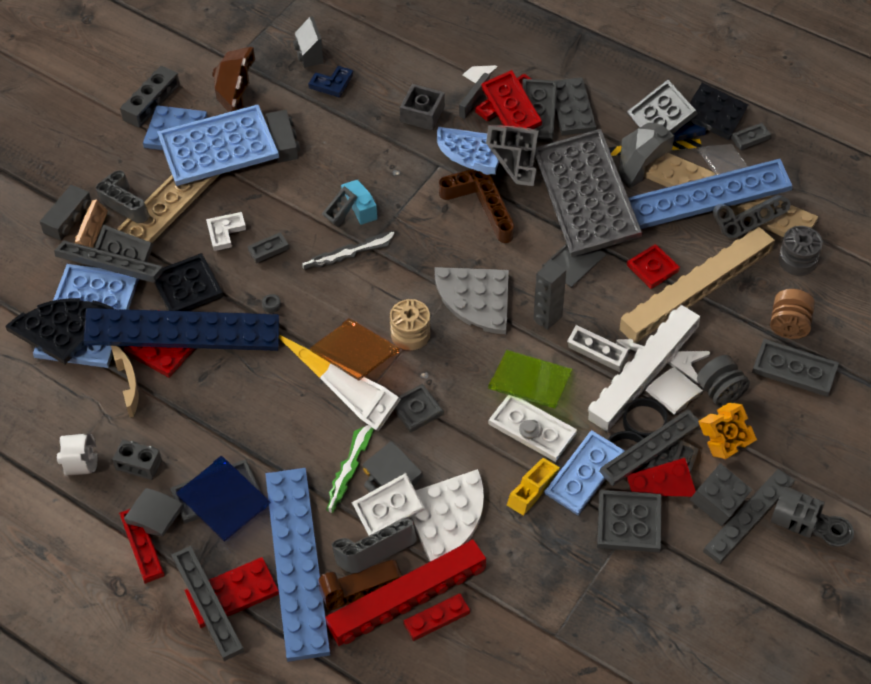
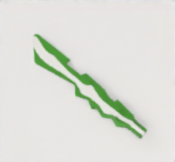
[326,425,374,513]

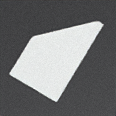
[463,66,497,83]

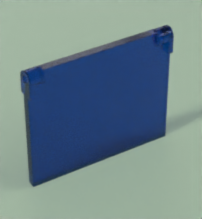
[176,456,271,542]

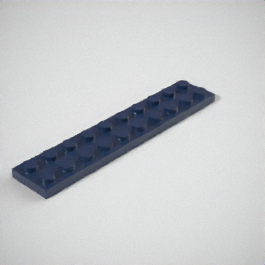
[84,308,279,351]

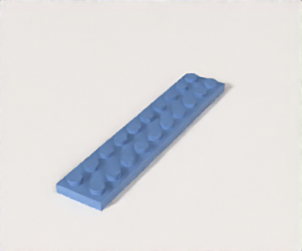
[628,159,792,229]
[265,468,330,662]

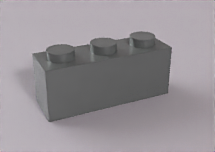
[266,110,300,163]
[40,185,92,241]

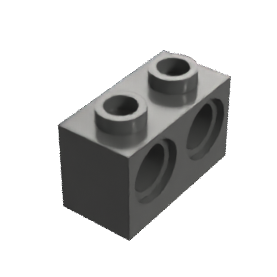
[112,440,162,480]

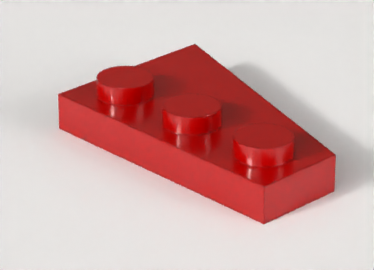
[627,458,696,497]

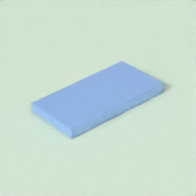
[544,430,625,515]

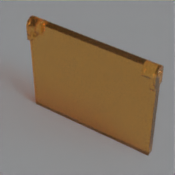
[310,318,400,381]

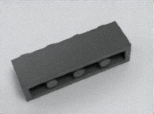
[533,260,567,330]

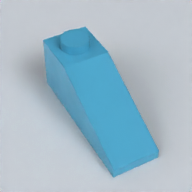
[341,180,377,225]

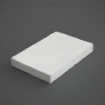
[352,473,425,535]

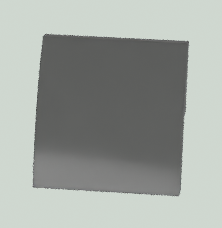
[646,440,699,473]
[124,488,184,537]

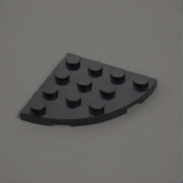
[5,298,114,365]

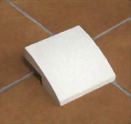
[645,367,703,415]

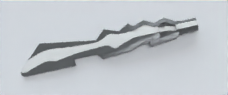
[302,231,394,270]

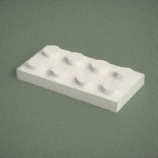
[488,393,577,462]

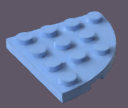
[437,127,499,175]

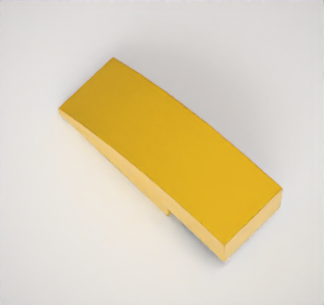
[507,458,560,516]

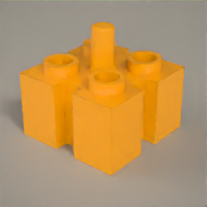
[698,403,757,459]

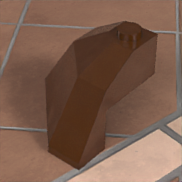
[212,46,255,112]

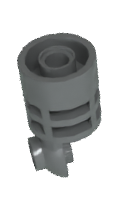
[771,486,854,547]

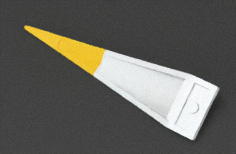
[279,335,401,432]

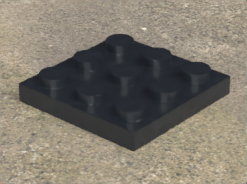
[690,83,748,140]
[154,253,223,311]

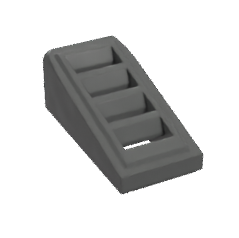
[322,186,357,228]

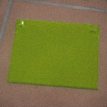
[488,350,572,409]

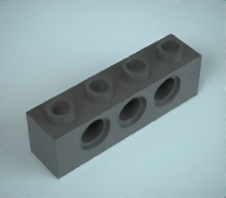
[120,66,180,128]

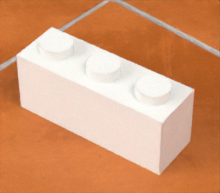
[567,325,629,372]

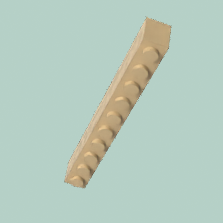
[620,227,775,343]

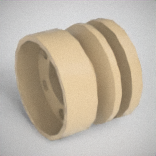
[390,299,430,350]

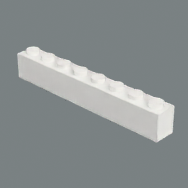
[588,305,700,432]

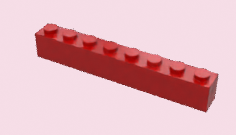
[325,539,486,646]

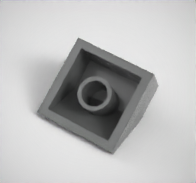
[293,16,323,68]

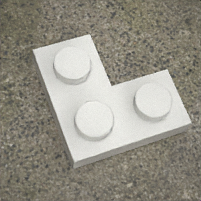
[206,212,246,251]

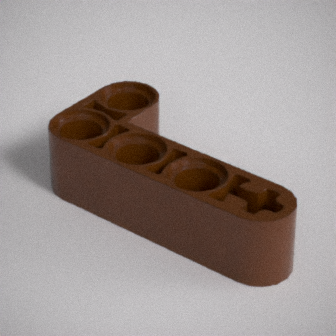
[318,560,402,610]

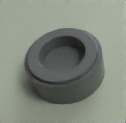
[262,294,281,313]

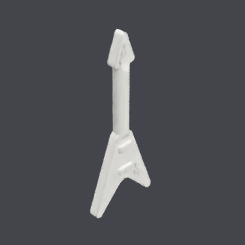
[616,339,710,384]

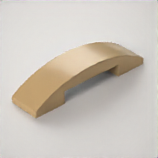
[111,346,139,417]

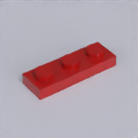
[403,593,470,641]

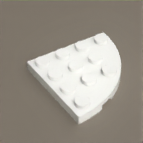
[411,469,484,562]

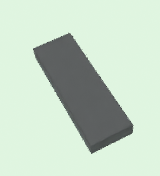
[459,73,490,119]

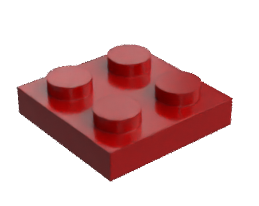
[627,244,680,289]

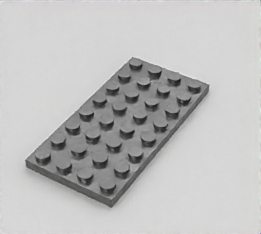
[535,129,642,257]

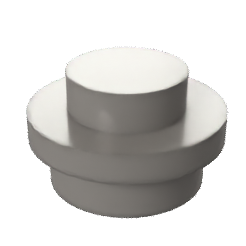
[519,420,539,440]

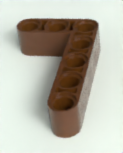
[439,169,514,243]

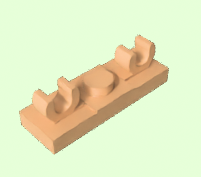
[75,199,108,248]

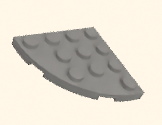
[435,267,509,335]

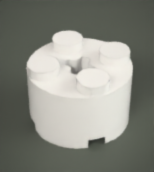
[57,434,98,476]

